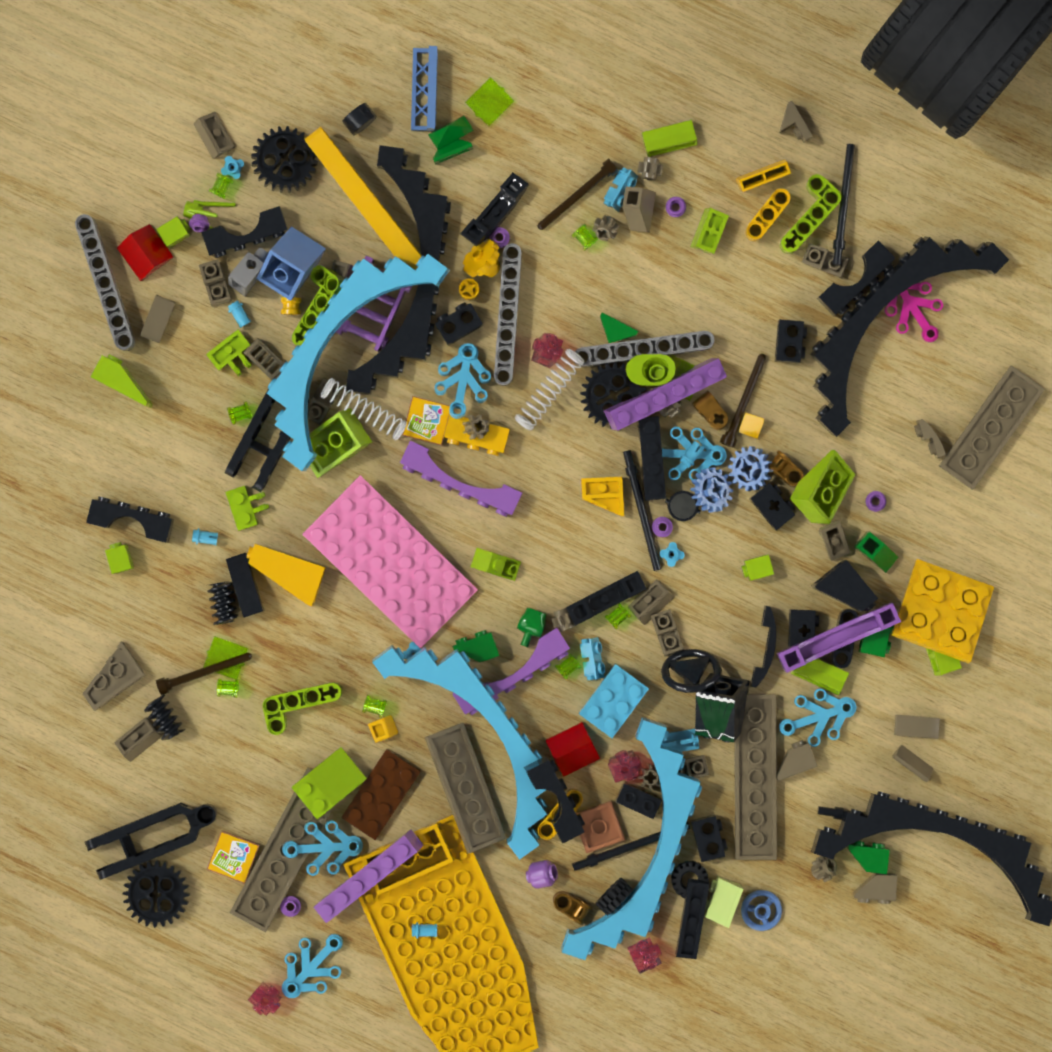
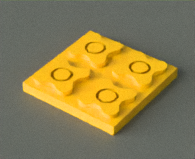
[891,559,994,663]

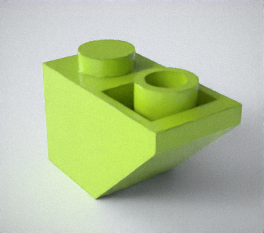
[471,548,521,581]

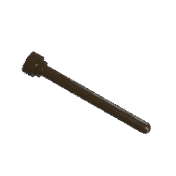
[537,158,619,230]
[720,354,766,448]
[156,653,252,695]

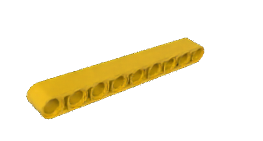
[304,126,422,270]

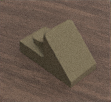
[779,101,812,143]
[819,520,850,561]

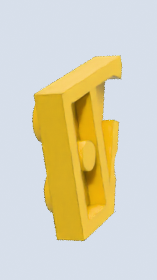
[581,477,624,516]

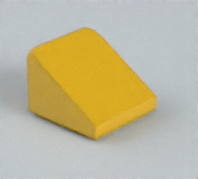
[738,412,765,439]
[368,715,398,743]

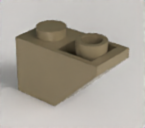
[622,186,656,233]
[853,873,897,904]

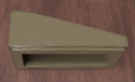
[244,338,284,380]

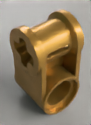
[692,390,728,430]
[768,450,804,487]
[553,891,593,925]

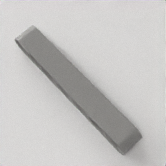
[75,214,135,351]
[494,243,522,386]
[574,331,714,367]

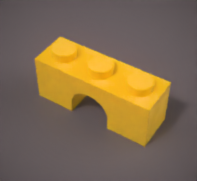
[444,415,510,456]

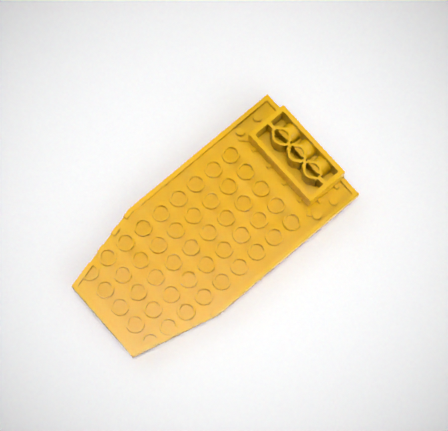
[343,814,539,1052]

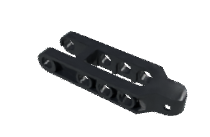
[225,389,310,492]
[85,802,217,880]

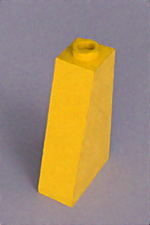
[246,544,326,606]

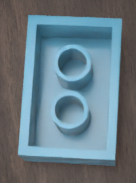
[579,664,649,738]

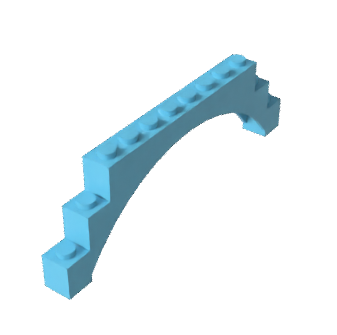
[267,254,450,471]
[372,645,548,860]
[561,717,702,960]

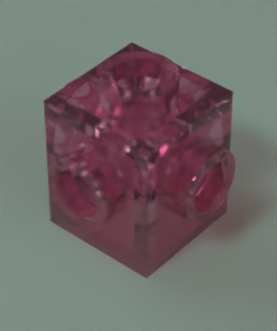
[531,333,563,368]
[608,750,642,783]
[628,937,662,974]
[248,982,282,1016]

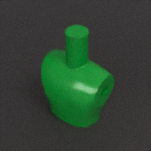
[517,607,547,647]

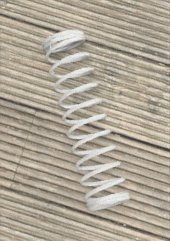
[515,349,585,430]
[321,378,407,440]

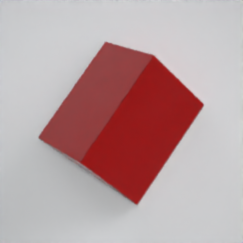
[117,224,174,281]
[546,722,600,777]

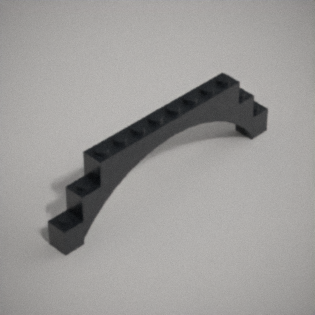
[346,145,451,394]
[810,236,1009,437]
[811,791,1052,926]

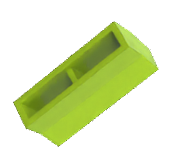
[642,120,697,157]
[791,658,849,695]

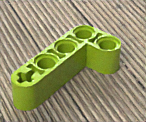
[780,174,841,254]
[292,265,345,346]
[263,682,343,735]

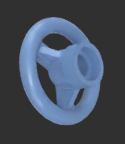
[741,890,782,931]

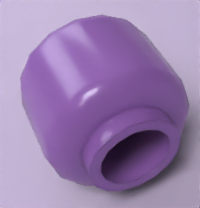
[526,860,558,889]

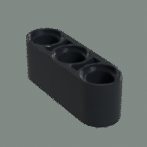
[831,609,858,668]

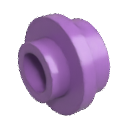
[666,197,686,217]
[189,214,210,232]
[489,227,510,248]
[865,491,886,512]
[652,517,673,537]
[280,896,301,917]

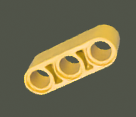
[745,189,790,241]
[538,788,583,840]

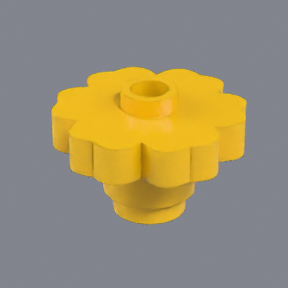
[463,239,500,278]

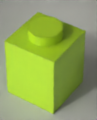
[157,216,191,248]
[105,542,134,574]
[741,554,774,581]

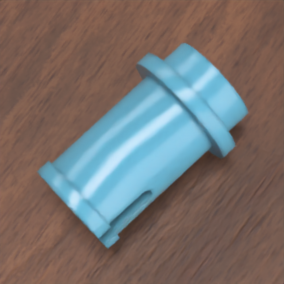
[228,301,251,328]
[680,441,705,468]
[192,528,218,546]
[412,922,437,939]

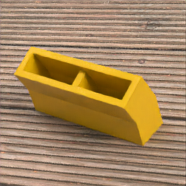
[736,159,791,192]

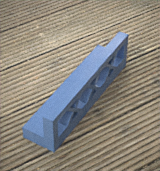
[411,46,438,131]

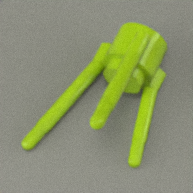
[183,200,236,230]

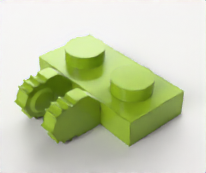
[206,329,252,377]
[225,486,269,531]

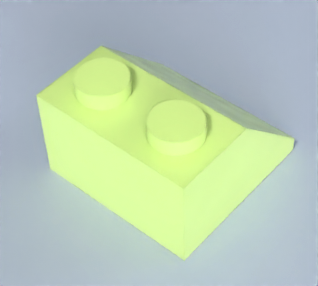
[704,876,743,928]

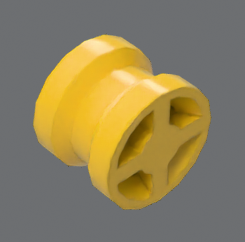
[459,278,480,300]
[281,297,302,315]

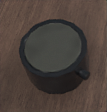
[342,103,377,136]
[665,491,701,522]

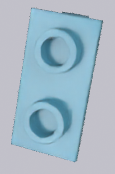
[603,167,638,212]
[580,637,605,680]
[661,729,700,752]

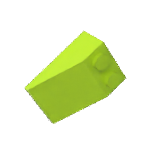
[91,354,153,408]
[309,408,372,478]
[790,450,856,524]
[291,747,367,819]

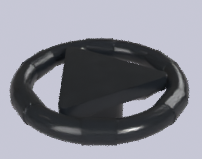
[661,649,722,693]

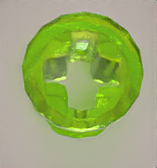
[209,173,234,199]
[571,224,598,251]
[227,401,252,425]
[604,603,632,630]
[555,653,582,680]
[217,678,239,698]
[362,695,387,718]

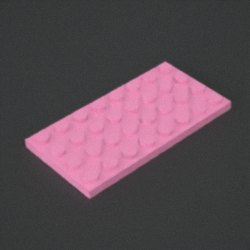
[302,475,478,649]

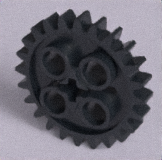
[251,126,318,193]
[580,362,646,429]
[122,860,190,928]

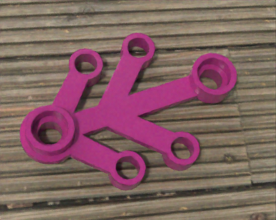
[884,282,943,343]

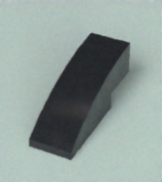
[226,552,265,618]

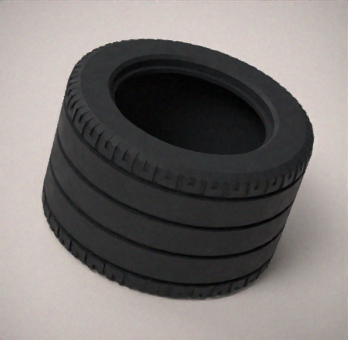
[861,0,1052,139]

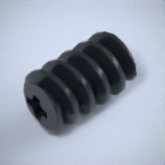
[207,581,238,625]
[144,694,186,741]

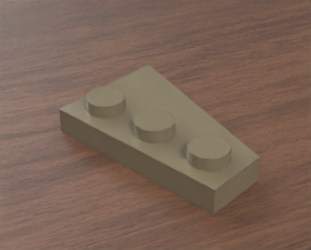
[83,641,146,711]

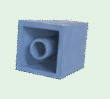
[256,226,326,301]

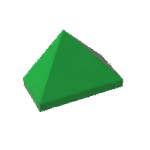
[428,115,474,150]
[433,139,473,165]
[600,312,638,343]

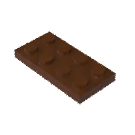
[341,749,421,840]

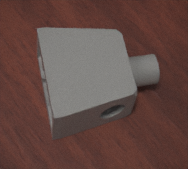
[229,247,268,297]

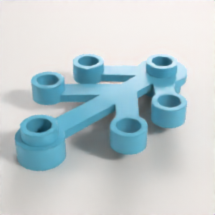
[434,343,491,419]
[662,427,727,480]
[779,688,856,747]
[282,820,363,876]
[282,934,343,998]

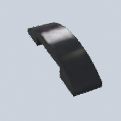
[460,172,529,247]
[566,571,647,626]
[751,605,776,688]

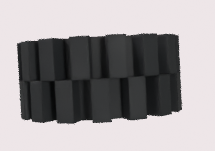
[671,861,709,898]
[596,878,633,916]

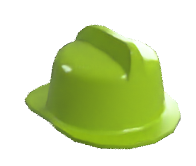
[626,354,676,387]

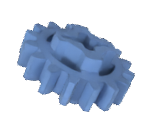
[728,446,773,491]
[690,467,733,513]

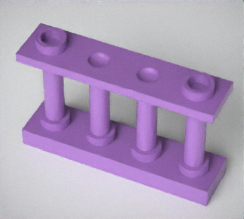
[335,256,412,352]

